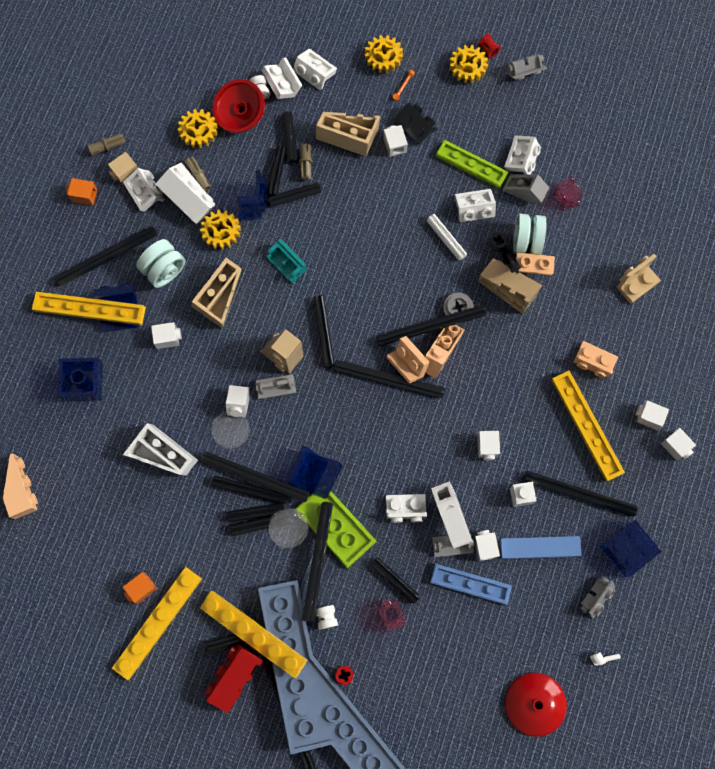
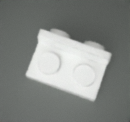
[293,49,337,90]
[261,58,302,99]
[504,135,541,174]
[123,168,165,212]
[455,189,496,222]
[386,494,427,523]

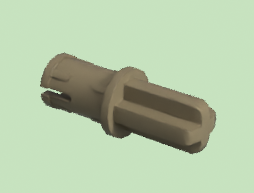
[88,134,125,156]
[298,144,313,181]
[185,157,212,192]

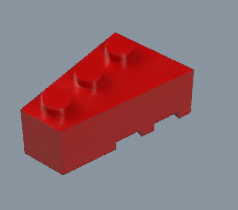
[204,644,263,714]

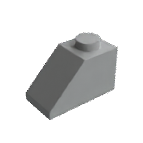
[503,174,549,203]

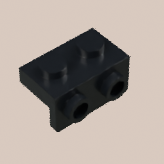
[394,103,438,144]

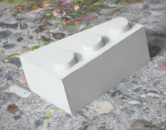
[155,163,215,224]
[123,423,198,476]

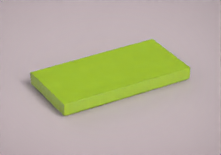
[295,483,377,569]

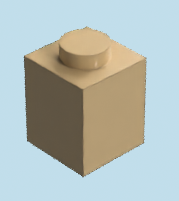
[108,152,138,185]

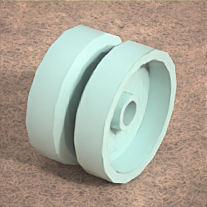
[513,213,546,255]
[136,239,186,288]

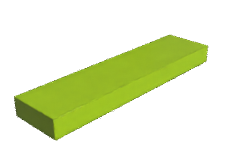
[435,140,508,189]

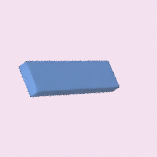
[500,536,582,559]
[430,563,512,605]

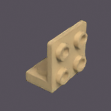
[617,254,661,304]

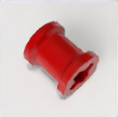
[478,34,501,58]
[335,666,354,685]

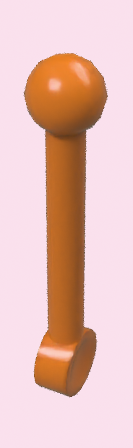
[392,70,415,101]

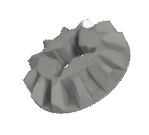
[444,293,474,315]

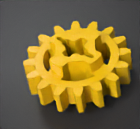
[365,35,403,74]
[449,45,488,83]
[178,109,218,148]
[200,209,241,250]

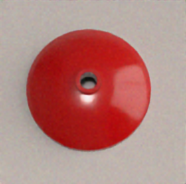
[213,79,265,133]
[505,673,567,737]

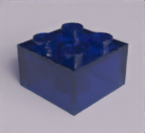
[57,358,103,401]
[600,520,662,578]

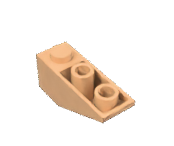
[425,325,465,379]
[3,454,38,519]

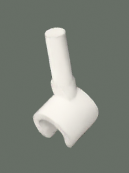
[590,652,620,666]

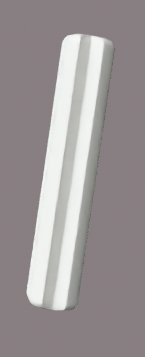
[427,214,467,261]

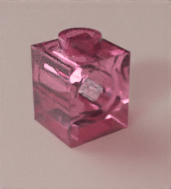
[553,176,584,210]
[378,599,407,632]

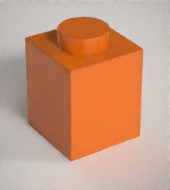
[66,178,97,206]
[123,572,157,604]

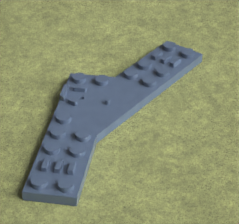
[257,580,405,769]

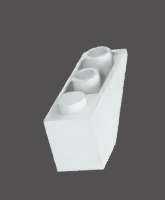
[431,481,473,549]

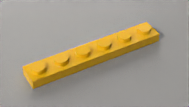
[32,292,146,326]
[551,371,625,482]
[112,567,202,680]
[200,591,308,678]

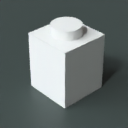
[383,125,408,157]
[152,322,182,349]
[226,385,249,417]
[635,400,669,431]
[660,428,696,461]
[477,431,500,461]
[510,482,536,507]
[473,530,500,561]

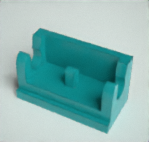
[266,238,307,284]

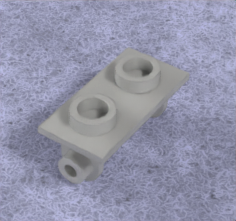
[507,54,547,80]
[256,374,296,399]
[432,533,474,557]
[580,576,615,619]

